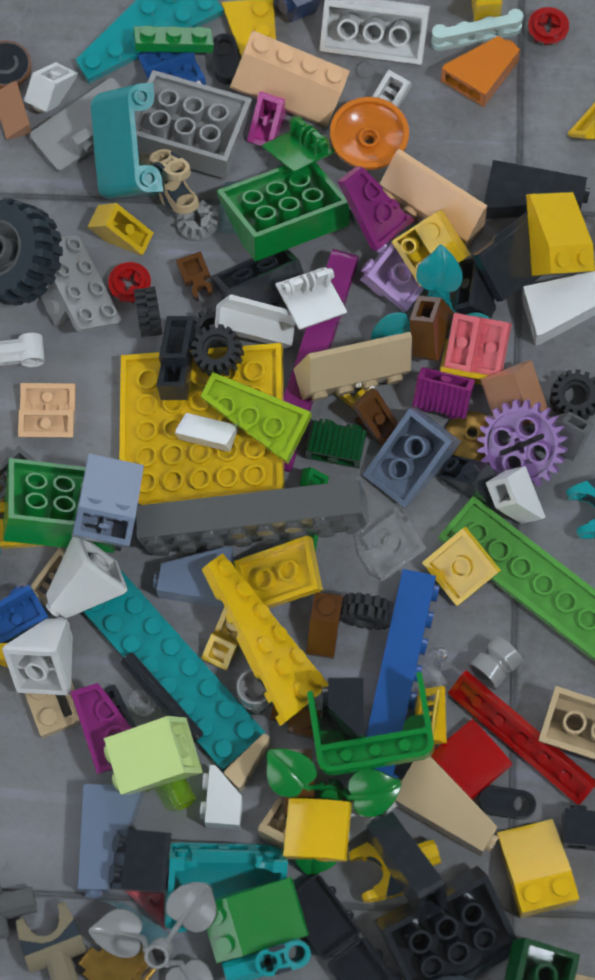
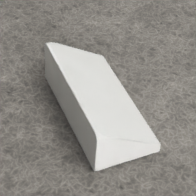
[175,413,238,452]

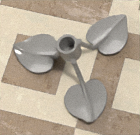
[88,882,216,980]

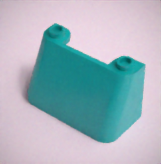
[90,83,163,199]
[164,842,288,932]

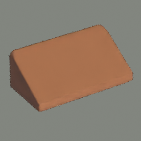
[0,81,31,140]

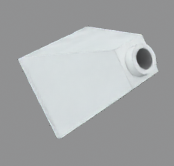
[46,537,128,618]
[2,617,73,695]

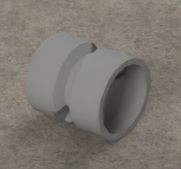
[469,636,523,690]
[236,669,273,714]

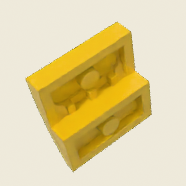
[283,799,352,862]

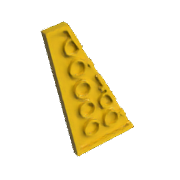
[202,554,328,726]

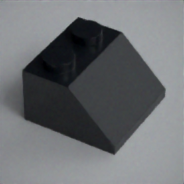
[108,829,172,893]

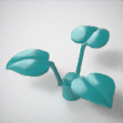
[371,244,490,340]

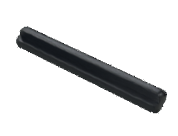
[121,652,204,743]

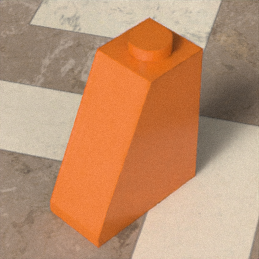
[441,36,520,107]

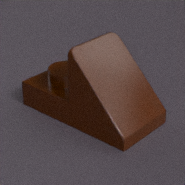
[352,388,399,447]

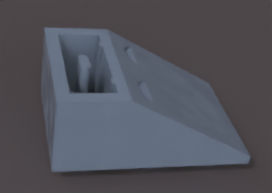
[71,453,144,548]

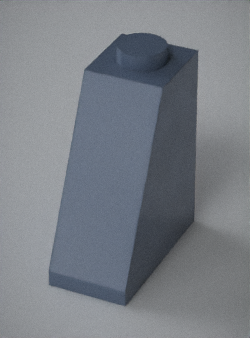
[153,546,234,608]

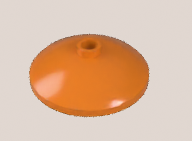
[330,97,409,170]

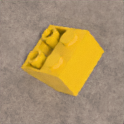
[391,209,471,287]

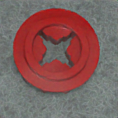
[528,7,569,46]
[108,262,151,304]

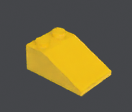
[526,192,595,276]
[496,819,579,918]

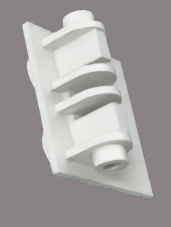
[275,267,347,330]

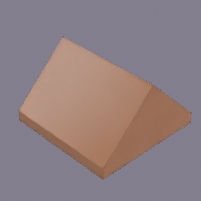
[480,360,547,426]

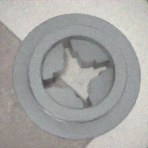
[177,200,219,240]

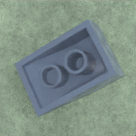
[363,408,461,508]

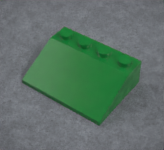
[217,162,349,261]
[3,458,116,553]

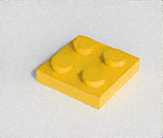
[422,527,501,606]

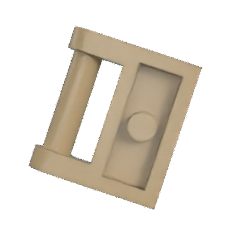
[25,674,80,739]

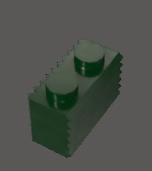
[306,419,367,469]

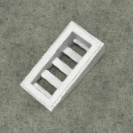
[372,69,412,107]

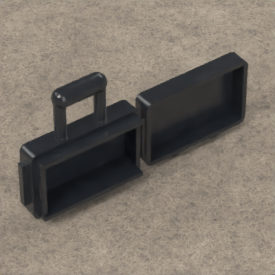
[295,874,401,980]

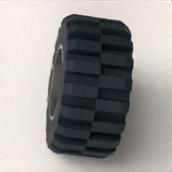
[0,198,63,306]

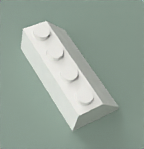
[319,0,430,65]

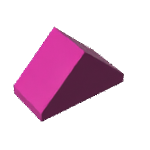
[247,91,286,146]

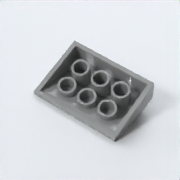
[135,70,252,179]

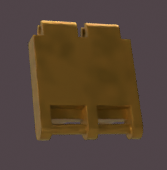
[78,942,157,980]

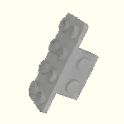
[30,78,122,172]
[40,235,122,332]

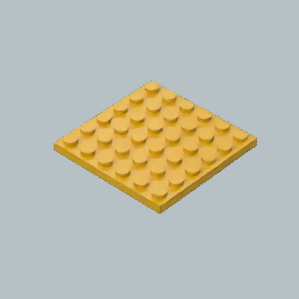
[119,343,284,505]

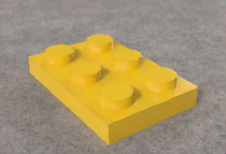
[234,535,323,609]

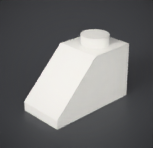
[24,62,78,112]

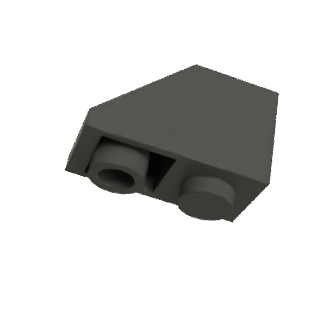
[526,412,594,461]

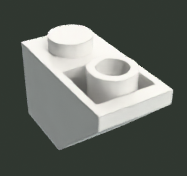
[486,466,545,524]
[200,765,243,830]

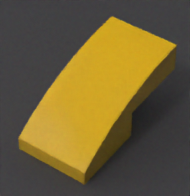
[201,606,240,671]

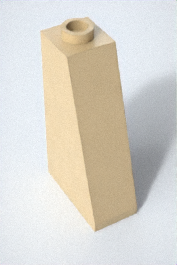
[395,757,499,856]

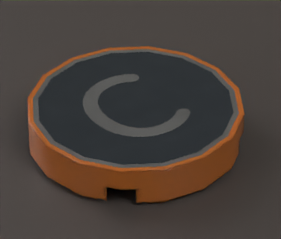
[0,40,32,89]

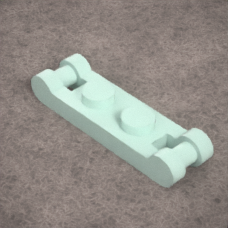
[431,9,523,51]

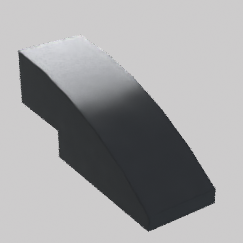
[157,316,194,400]

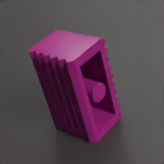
[412,367,475,419]

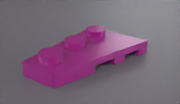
[337,166,415,250]
[70,683,132,775]

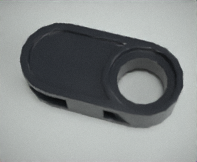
[213,33,239,84]
[479,786,536,820]

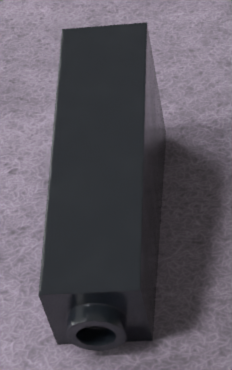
[484,160,590,219]
[367,812,447,922]

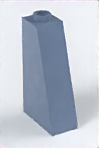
[78,784,143,899]

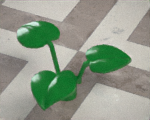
[267,748,402,876]

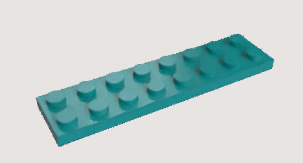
[82,569,266,772]

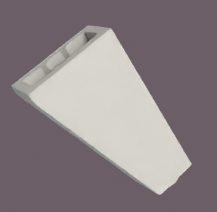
[521,271,595,346]

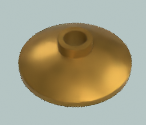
[446,411,489,461]

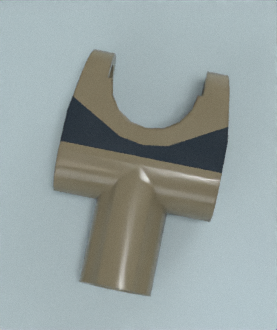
[16,901,87,980]

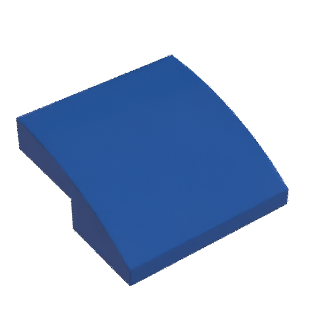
[137,52,206,85]

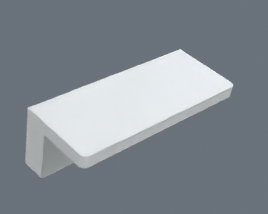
[215,295,296,349]

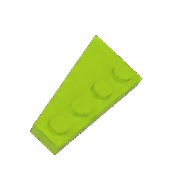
[201,372,312,464]

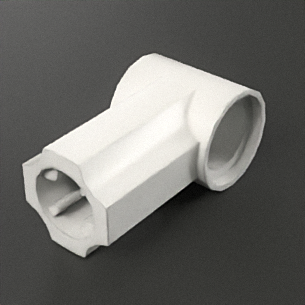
[0,333,45,367]

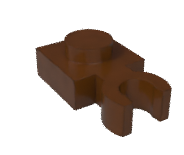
[176,251,213,302]

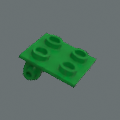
[262,116,335,173]

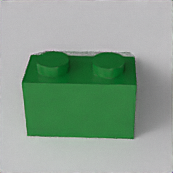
[207,877,309,963]

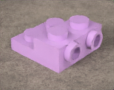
[360,236,424,312]

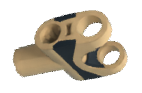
[139,149,199,214]

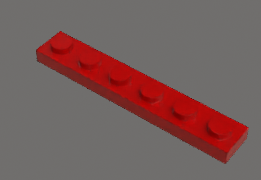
[448,670,595,805]

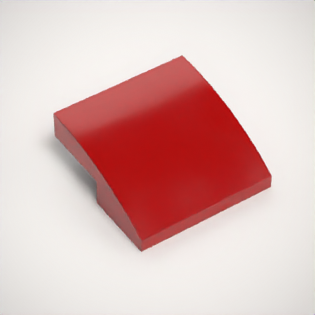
[430,719,513,799]

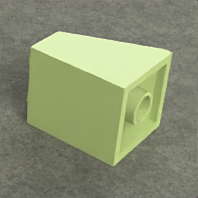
[104,716,203,795]

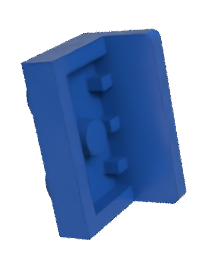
[0,585,49,643]

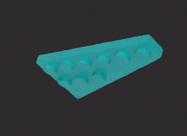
[76,0,224,84]

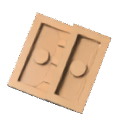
[18,383,76,438]

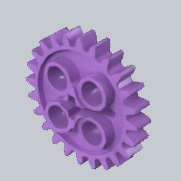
[477,399,568,487]

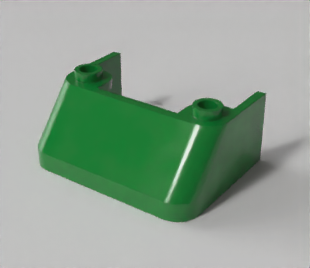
[307,672,435,775]

